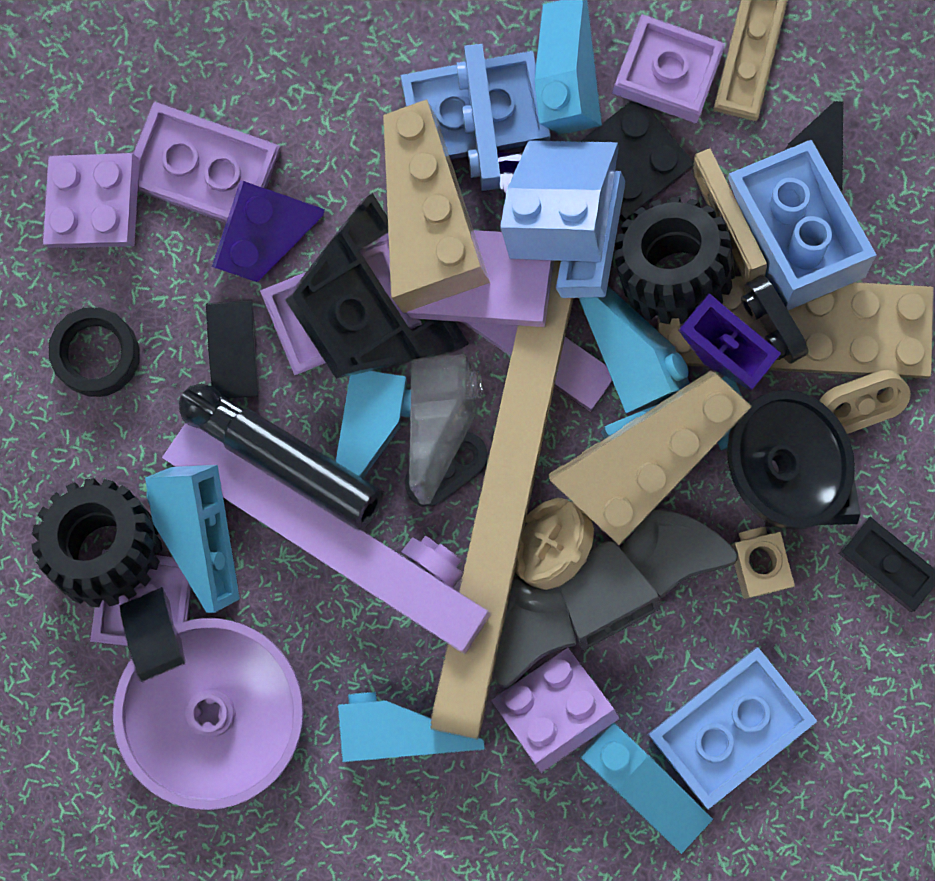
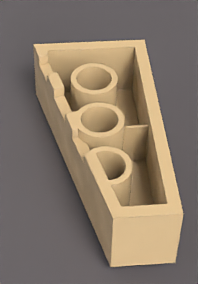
[383,99,490,313]
[549,371,751,545]

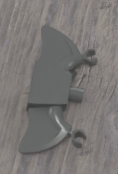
[493,510,737,688]

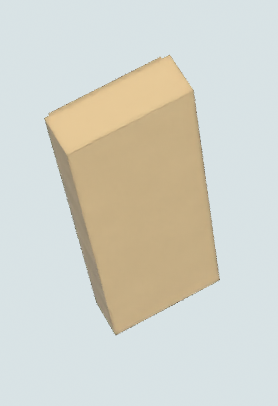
[713,0,787,121]
[693,148,767,283]

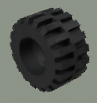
[614,197,735,324]
[31,478,162,608]

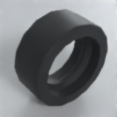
[49,307,140,397]

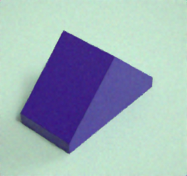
[678,293,781,390]

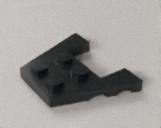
[285,193,469,379]

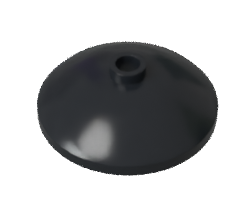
[727,390,855,530]

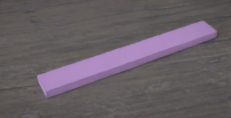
[162,423,491,654]

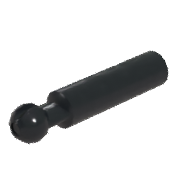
[179,383,384,531]

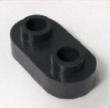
[741,275,809,364]
[405,432,487,508]

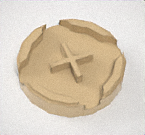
[515,498,594,590]

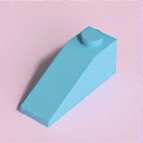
[534,0,602,134]
[579,286,690,413]
[336,371,414,479]
[145,465,240,613]
[338,692,485,762]
[579,723,713,854]

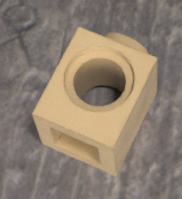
[730,527,795,600]

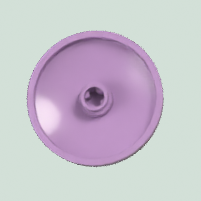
[113,618,304,810]

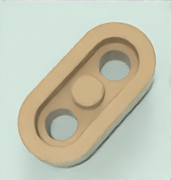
[820,370,910,434]

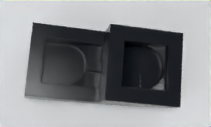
[206,300,259,398]
[119,587,186,682]

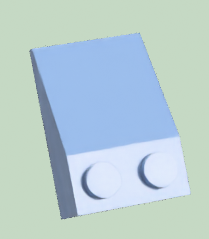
[728,140,876,310]
[500,141,619,262]

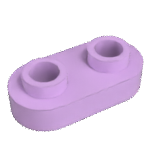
[401,536,463,588]

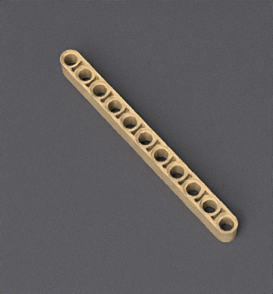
[431,260,573,739]

